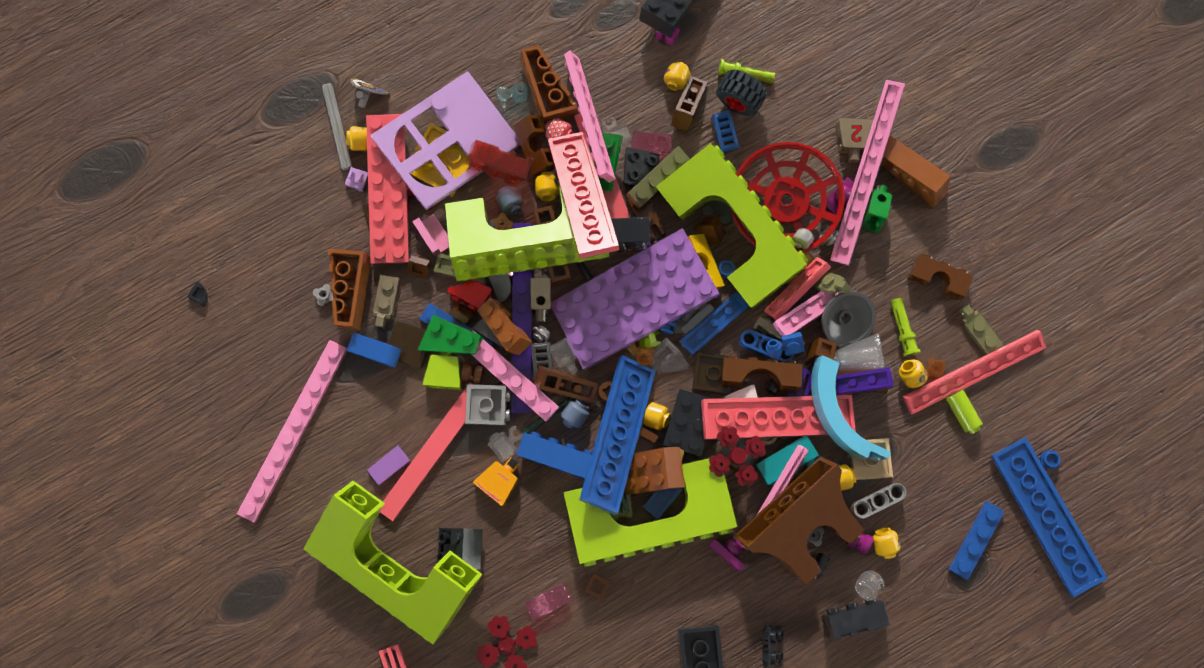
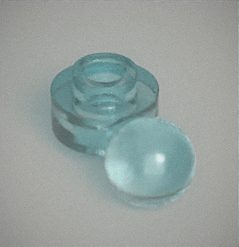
[495,82,529,102]

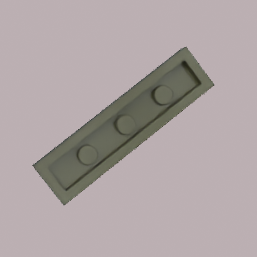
[626,146,690,209]

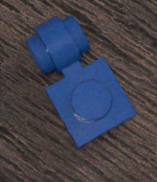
[766,332,805,359]

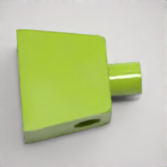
[423,352,462,390]

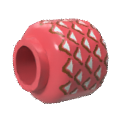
[545,118,573,139]

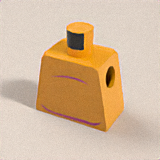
[473,457,520,506]

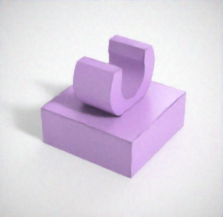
[345,167,368,192]

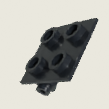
[623,147,659,188]
[762,625,784,668]

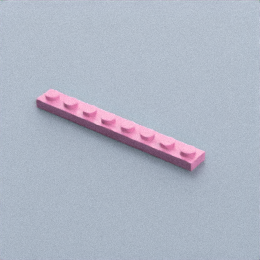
[564,51,615,183]

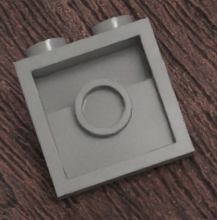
[465,385,511,425]

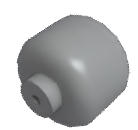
[792,228,814,249]

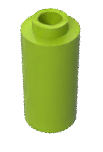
[946,390,983,434]

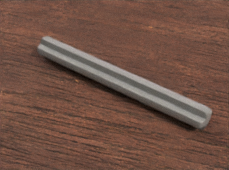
[322,83,352,171]

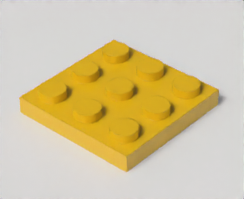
[410,123,472,197]

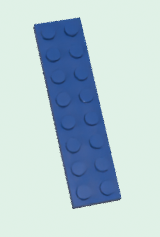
[579,355,656,515]
[990,437,1108,597]

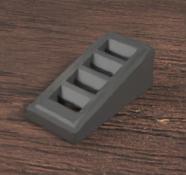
[473,319,504,348]
[531,342,553,380]

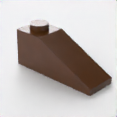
[670,76,708,132]
[533,365,599,403]

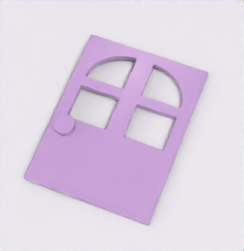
[370,71,521,210]

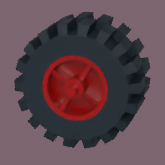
[716,70,768,116]

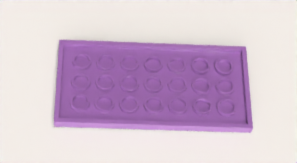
[551,228,720,370]

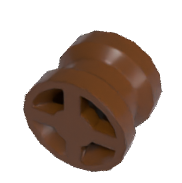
[599,382,612,402]

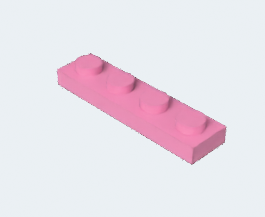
[772,292,838,336]

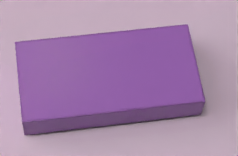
[367,446,410,485]

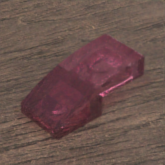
[631,131,672,154]
[524,583,571,620]

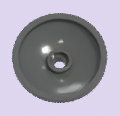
[822,291,876,348]

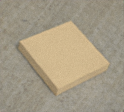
[850,438,893,480]

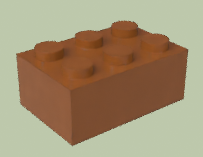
[625,447,685,495]

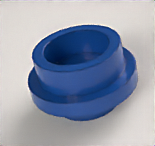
[717,260,736,279]
[1040,450,1061,470]

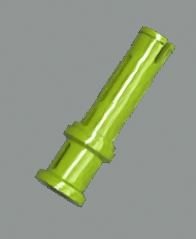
[718,59,775,84]
[890,298,921,357]

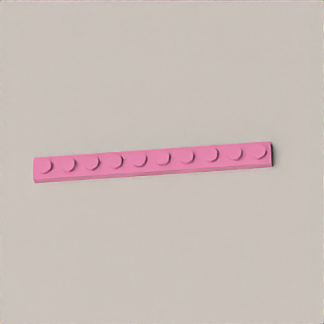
[830,80,905,266]
[237,340,347,523]

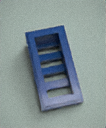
[711,110,740,153]

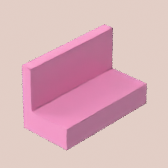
[412,214,449,257]

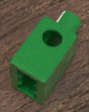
[861,185,892,234]

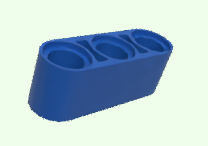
[739,330,794,363]
[346,333,402,368]

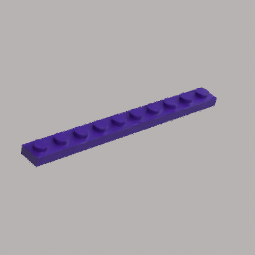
[511,223,532,413]

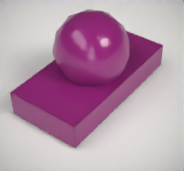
[826,177,854,215]
[709,538,745,571]

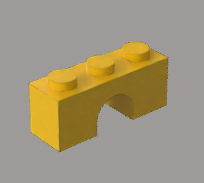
[688,234,725,290]

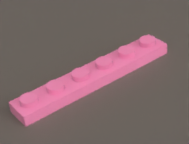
[471,330,559,422]

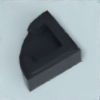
[187,281,208,307]

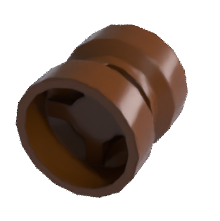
[461,362,484,384]

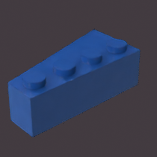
[516,432,593,479]

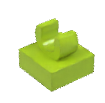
[639,331,661,351]

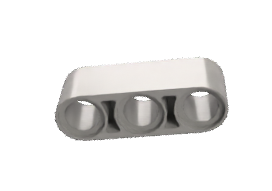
[850,483,906,519]

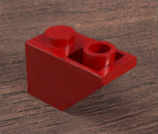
[447,280,493,312]

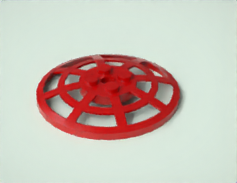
[731,142,845,253]

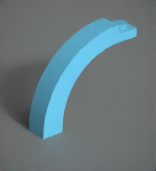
[811,355,891,462]

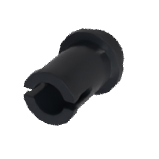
[766,378,781,395]
[816,553,830,580]

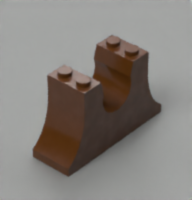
[734,456,865,585]

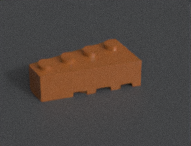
[520,45,578,125]
[880,136,951,209]
[328,249,370,331]

